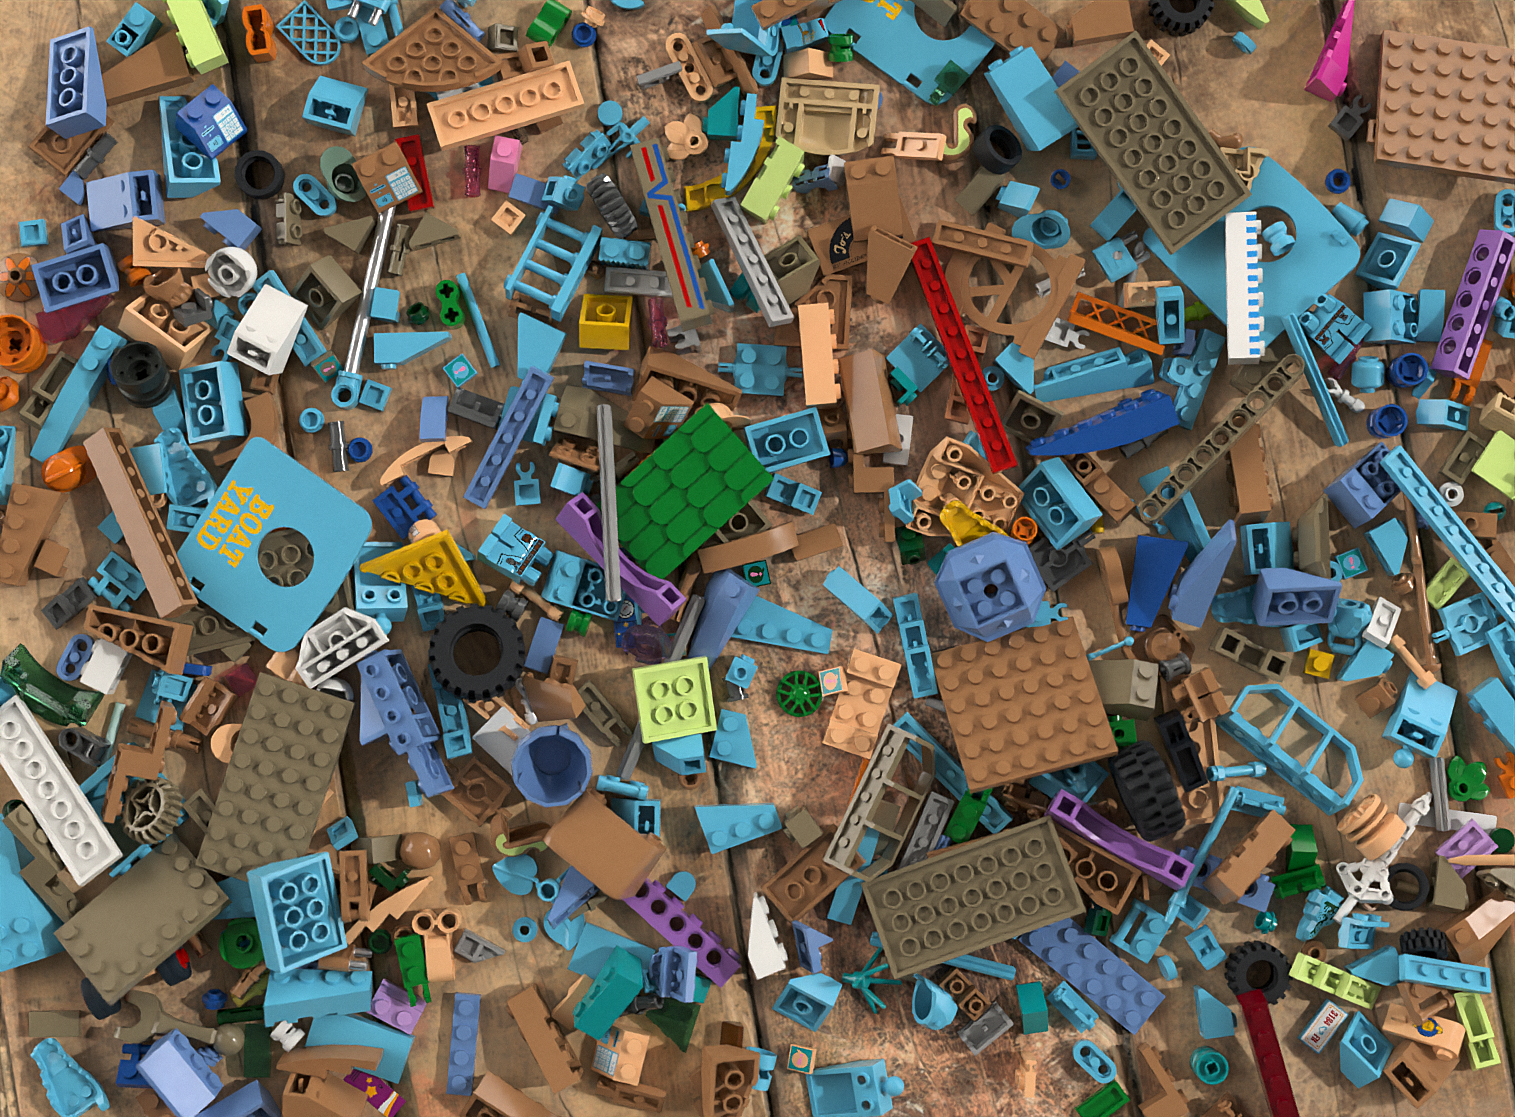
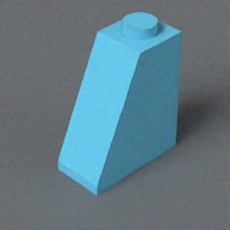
[517,312,568,384]
[823,566,894,634]

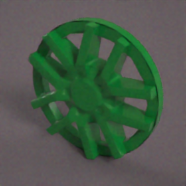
[776,670,823,717]

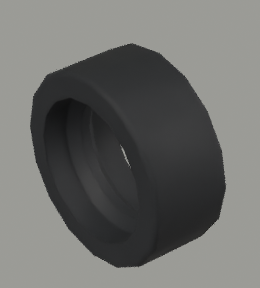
[973,124,1022,175]
[235,150,285,200]
[1379,863,1429,911]

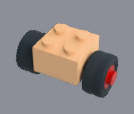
[81,946,192,1020]

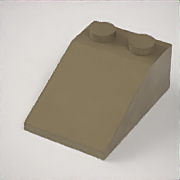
[1088,659,1159,721]

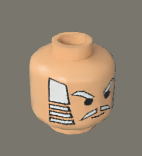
[408,519,441,544]

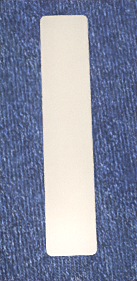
[1398,803,1497,835]

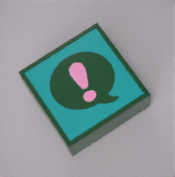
[742,560,771,587]

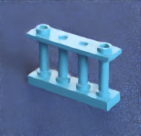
[503,205,603,322]

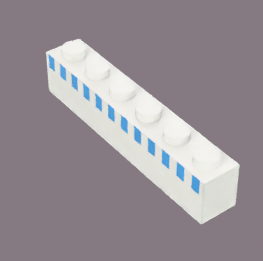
[1224,212,1265,365]

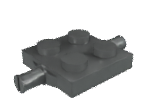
[1029,529,1096,592]

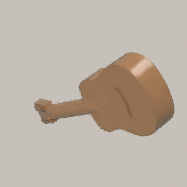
[1095,545,1136,660]

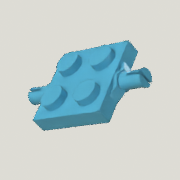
[718,343,803,397]
[1432,592,1502,656]

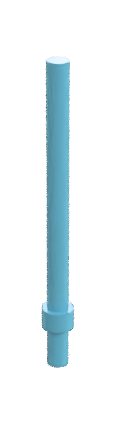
[1163,786,1240,925]

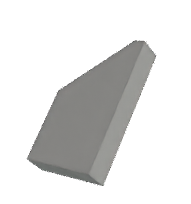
[636,61,683,90]
[453,928,506,963]

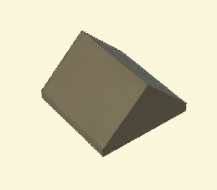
[1001,390,1064,444]

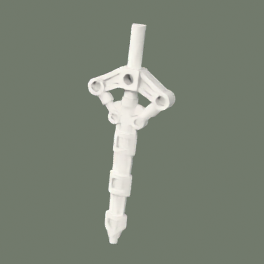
[1333,792,1433,924]

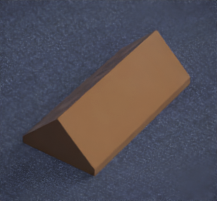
[838,349,902,454]

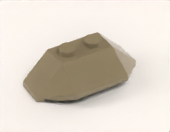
[1293,494,1331,580]

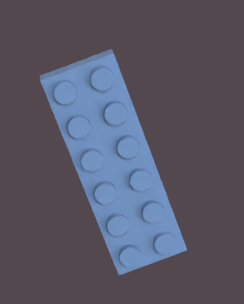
[1017,918,1166,1035]

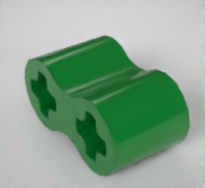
[526,0,572,48]
[436,280,466,329]

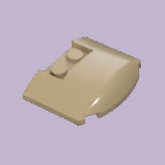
[775,78,880,156]

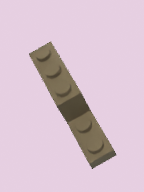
[1,804,85,923]

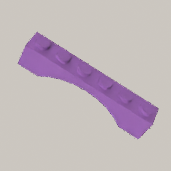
[555,492,687,626]
[1044,789,1195,890]

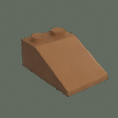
[844,156,903,243]

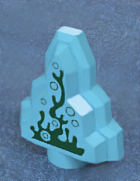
[1295,886,1344,942]

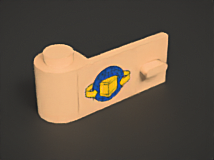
[1382,1003,1466,1061]

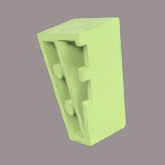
[740,136,805,224]

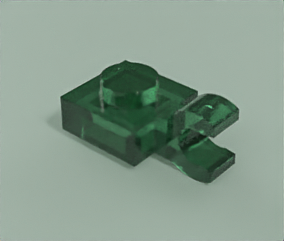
[929,59,970,106]

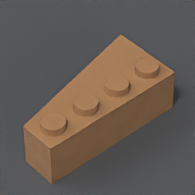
[1221,417,1274,528]
[84,604,193,675]
[506,983,584,1094]

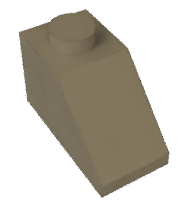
[1426,855,1468,914]

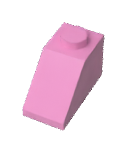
[488,135,522,193]

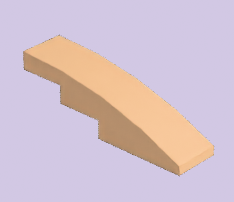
[345,876,433,944]

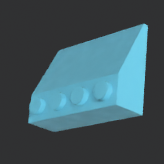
[247,852,348,974]

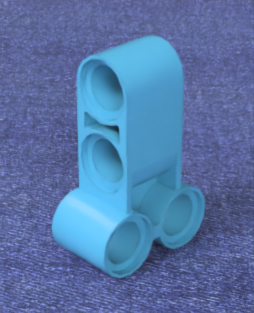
[1090,181,1137,242]

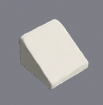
[827,155,846,186]

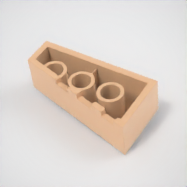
[798,303,841,410]

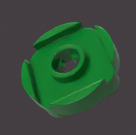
[219,918,265,969]

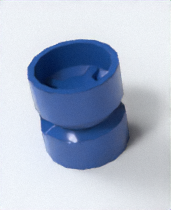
[1386,353,1428,389]
[1366,404,1408,439]

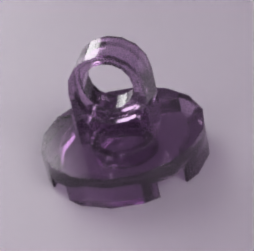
[621,616,672,664]

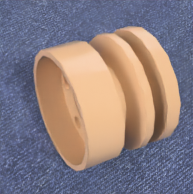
[1337,793,1406,861]

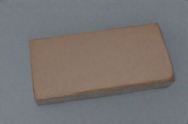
[791,523,843,562]

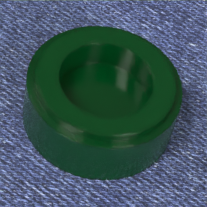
[1488,828,1515,853]

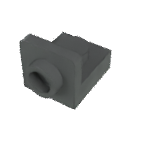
[173,288,213,327]

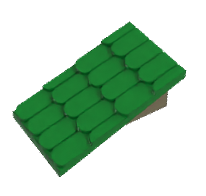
[596,403,774,579]

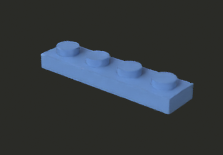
[446,992,481,1096]

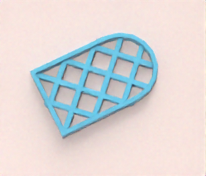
[276,0,341,66]

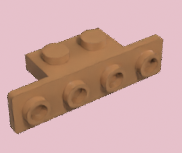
[692,4,759,101]

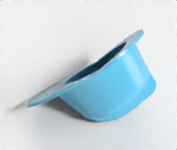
[1012,210,1070,249]

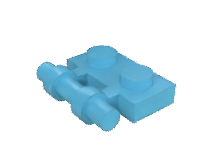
[87,551,147,612]

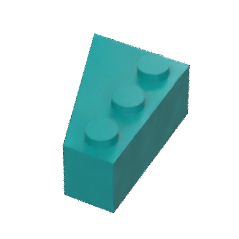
[573,945,643,1041]

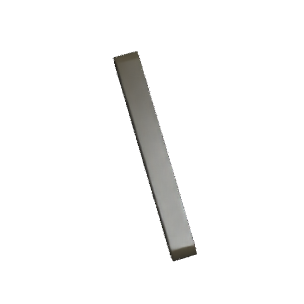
[1139,354,1305,524]

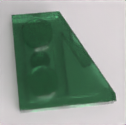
[645,993,701,1053]

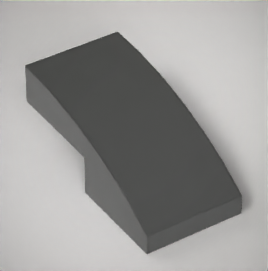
[41,577,99,630]

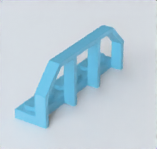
[1215,684,1364,816]

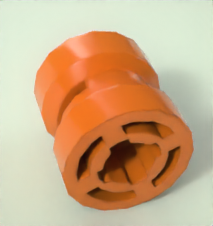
[117,254,152,287]
[1010,517,1037,546]

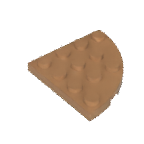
[362,7,504,92]

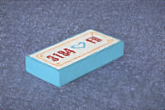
[1297,998,1349,1054]

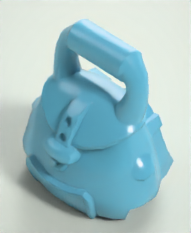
[1327,598,1372,656]

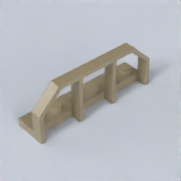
[823,723,936,882]

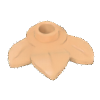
[664,113,708,160]

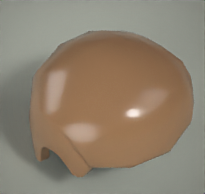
[399,832,441,870]

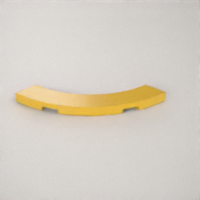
[684,105,777,213]

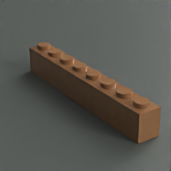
[83,427,198,619]

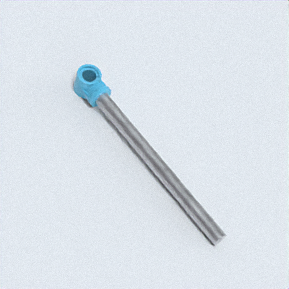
[331,206,396,410]

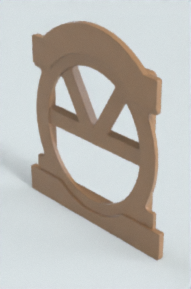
[945,222,1086,359]

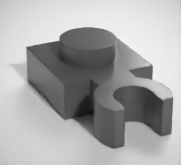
[1328,95,1372,141]

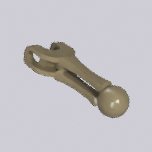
[113,990,245,1056]

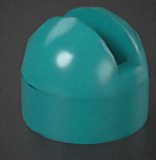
[1484,501,1506,521]

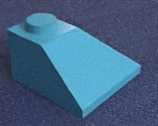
[697,259,735,313]
[772,973,842,1032]
[1340,1011,1394,1089]

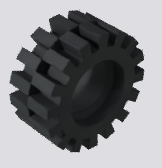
[1399,928,1448,960]

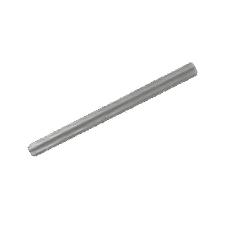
[597,404,621,602]
[616,594,705,780]

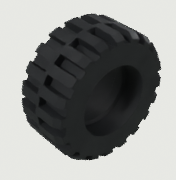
[428,603,525,703]
[1108,740,1186,842]

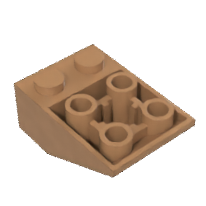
[1381,1038,1465,1109]
[282,1072,368,1117]

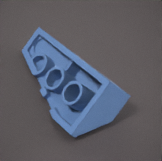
[687,568,760,671]

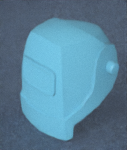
[912,973,958,1030]

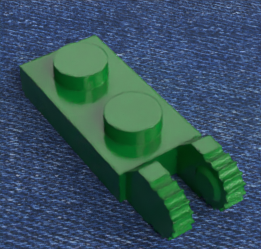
[943,787,994,843]
[394,933,432,1007]

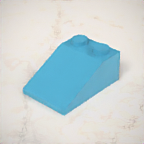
[742,407,830,473]

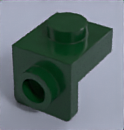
[895,525,926,565]
[369,863,411,892]

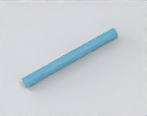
[456,273,500,368]

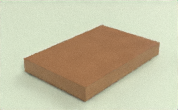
[28,115,115,178]

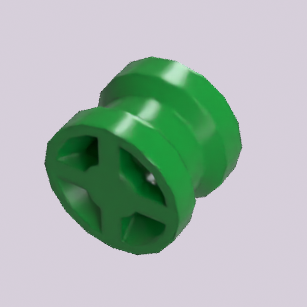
[566,608,592,637]

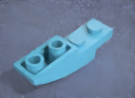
[721,93,764,196]

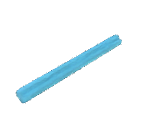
[1282,313,1349,447]
[870,931,1016,980]

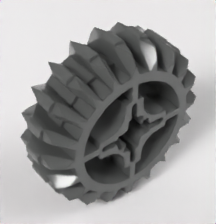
[586,173,638,239]

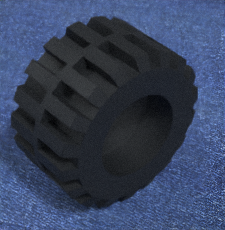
[1148,0,1215,36]
[1224,940,1293,1005]

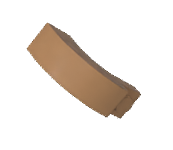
[213,392,280,470]

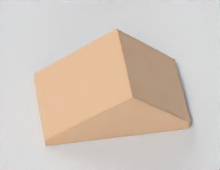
[783,48,833,80]

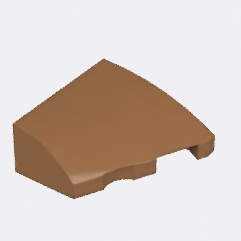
[523,672,586,722]

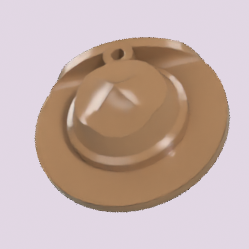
[1132,614,1195,677]

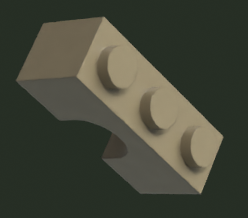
[1208,627,1293,682]

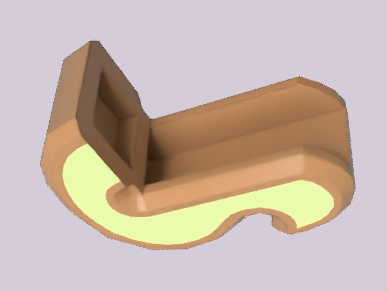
[938,104,977,164]
[490,813,551,857]

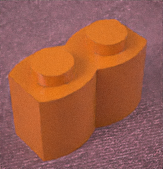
[242,4,277,63]

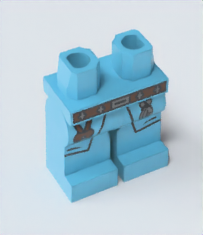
[1298,293,1372,365]
[477,514,554,586]

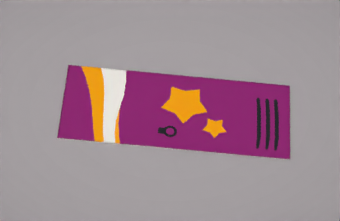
[343,1069,406,1117]

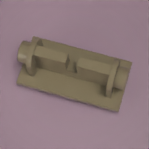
[275,192,302,246]

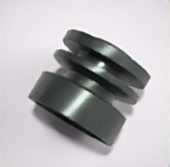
[110,341,174,409]

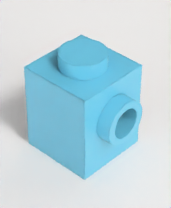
[542,175,585,211]

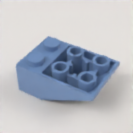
[86,170,165,232]
[1323,442,1402,529]

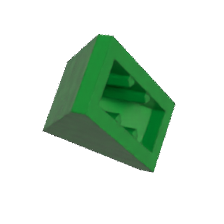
[1285,824,1318,873]

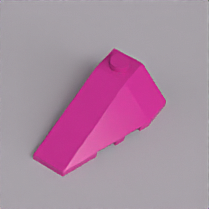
[1304,0,1355,102]

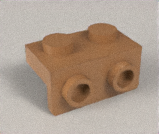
[179,677,238,738]

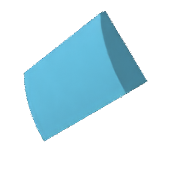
[305,1013,415,1084]

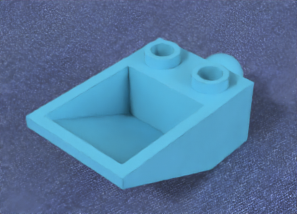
[352,542,408,635]
[1382,670,1458,768]
[805,1058,904,1117]

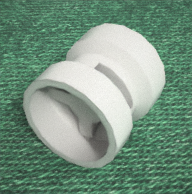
[270,1020,305,1052]

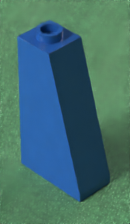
[1125,535,1188,632]

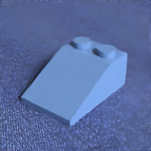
[1251,568,1342,626]

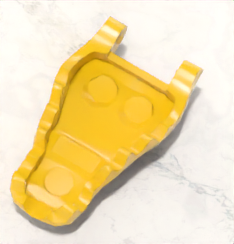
[939,500,1010,547]

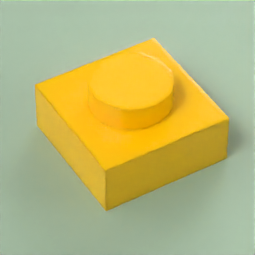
[1302,649,1335,679]

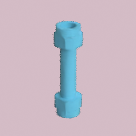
[1206,761,1266,782]

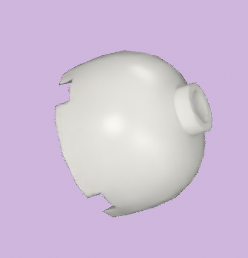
[205,246,257,298]

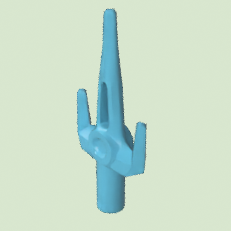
[591,116,650,170]

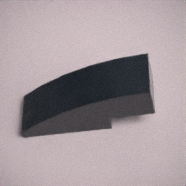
[1153,709,1208,793]

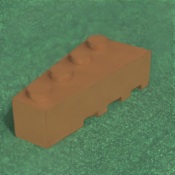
[0,483,70,586]
[1202,809,1295,905]

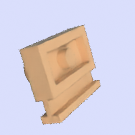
[1015,1051,1037,1098]

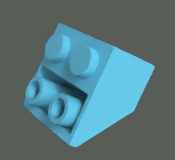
[302,76,368,137]
[1363,289,1418,344]
[1240,521,1295,575]
[611,798,661,837]

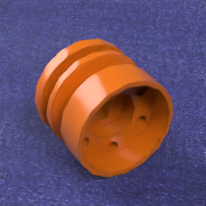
[0,314,48,374]

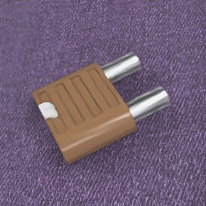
[318,944,372,972]

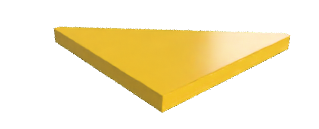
[359,529,490,607]

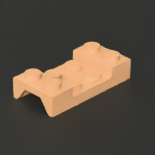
[822,648,902,759]

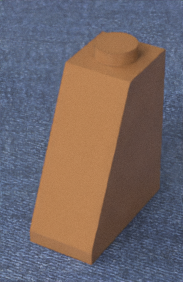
[1065,0,1134,47]
[867,225,918,305]

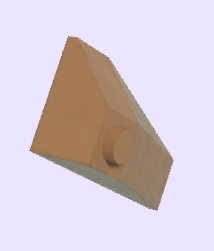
[632,346,742,411]

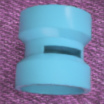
[1261,221,1296,256]

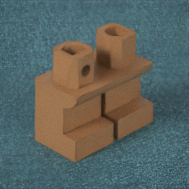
[1169,667,1230,724]

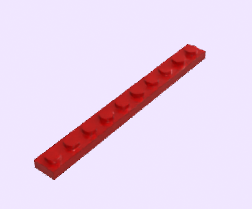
[911,237,1018,475]

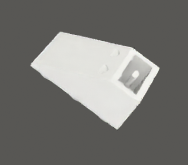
[227,284,308,375]
[748,892,788,980]

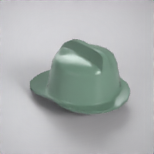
[320,146,367,202]

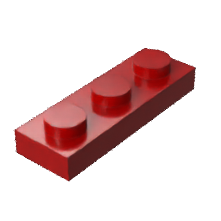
[395,134,435,213]

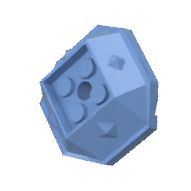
[934,532,1046,642]

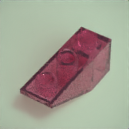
[35,294,115,345]

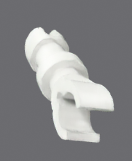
[1324,377,1365,413]
[515,678,538,725]

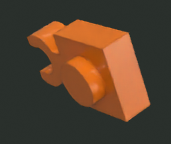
[1494,752,1515,799]

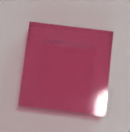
[225,663,257,698]

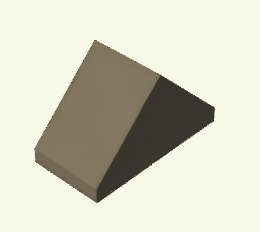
[409,212,461,251]
[323,216,377,254]
[351,834,402,864]

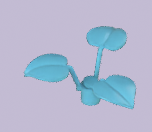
[492,853,585,950]

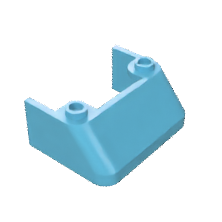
[706,0,782,56]

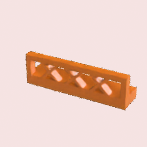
[1067,291,1165,355]

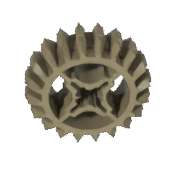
[120,777,184,845]

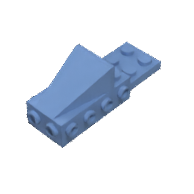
[357,649,454,798]

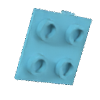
[886,323,950,393]

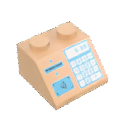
[591,1022,651,1086]

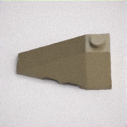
[553,384,655,454]

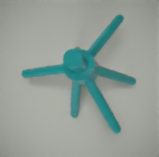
[842,947,902,1014]

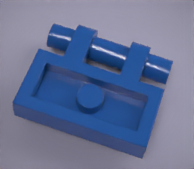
[372,475,437,540]
[115,1043,153,1089]

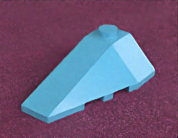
[159,96,221,198]

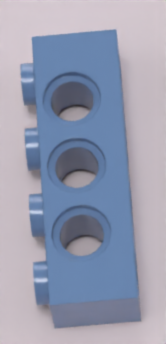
[1175,845,1275,913]

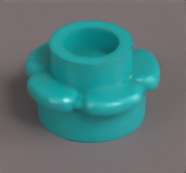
[1254,911,1277,934]

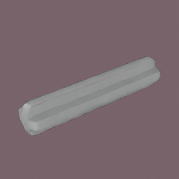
[1429,757,1451,831]

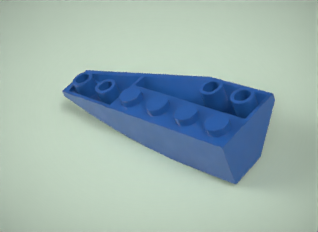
[1025,389,1180,455]

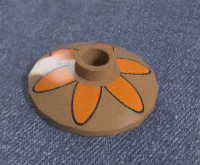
[0,253,39,302]

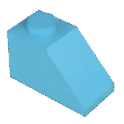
[996,181,1040,218]
[1155,286,1185,344]
[992,342,1034,395]
[1416,399,1470,431]
[551,463,593,496]
[1363,517,1408,576]
[1336,637,1394,682]
[1344,944,1401,986]
[1193,985,1237,1039]

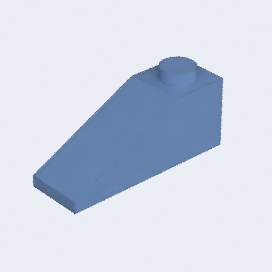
[548,866,600,930]

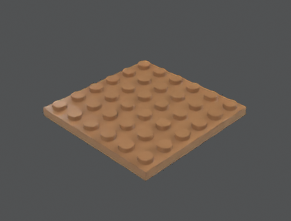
[1374,30,1515,184]
[931,616,1118,794]

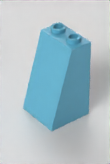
[984,45,1078,151]

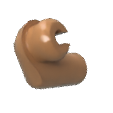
[1209,129,1243,149]

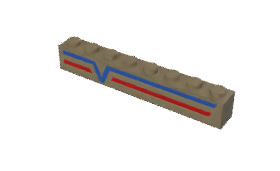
[630,137,715,332]

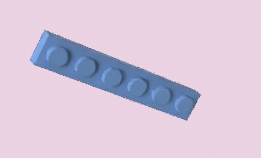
[463,366,555,509]

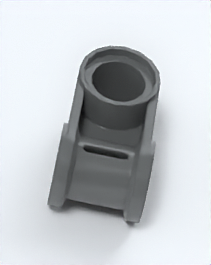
[58,727,111,767]

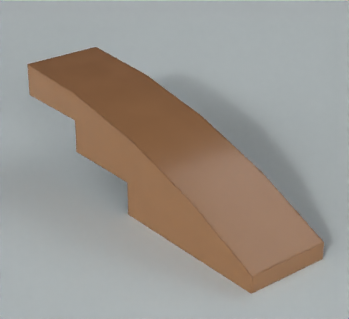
[276,1044,383,1078]

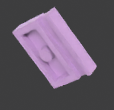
[1434,818,1499,879]
[366,978,427,1035]

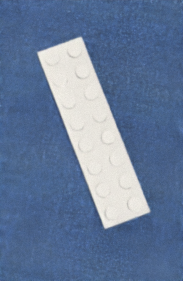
[0,695,123,886]

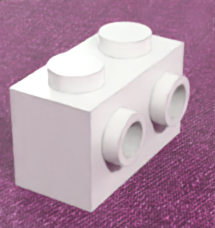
[80,638,133,695]

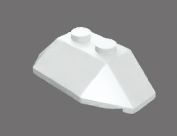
[296,608,389,689]

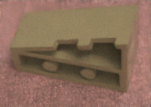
[1229,330,1317,395]

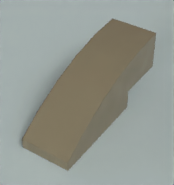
[19,350,78,431]

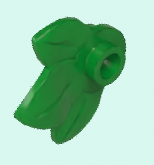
[1447,755,1490,802]

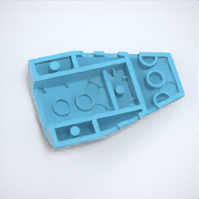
[0,814,66,972]

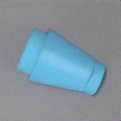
[1331,202,1369,237]

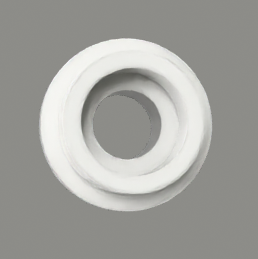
[1438,482,1464,507]

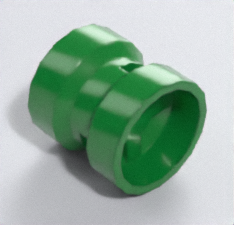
[829,34,853,62]

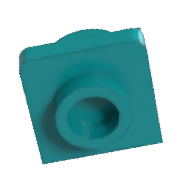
[889,366,918,407]

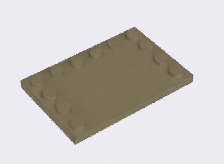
[53,832,232,1005]

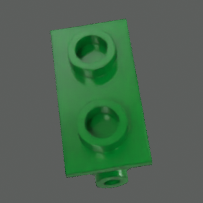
[1270,864,1326,900]

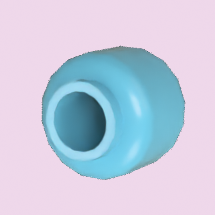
[1351,356,1385,393]

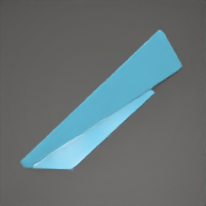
[1034,347,1154,402]
[1139,466,1211,563]

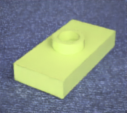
[1426,557,1470,610]

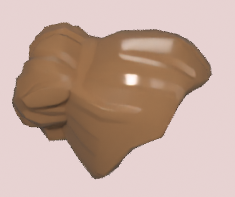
[143,267,195,308]

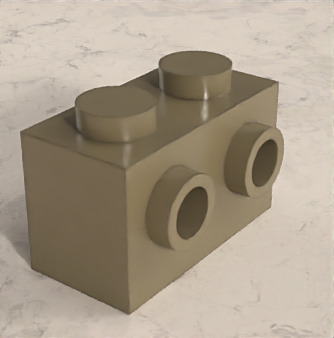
[783,806,823,849]

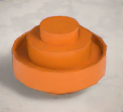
[0,376,19,412]

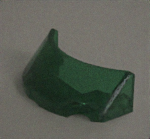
[0,643,105,727]

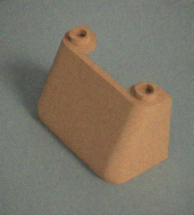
[543,787,667,900]

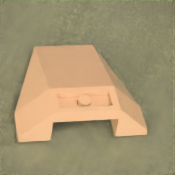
[906,437,1025,537]

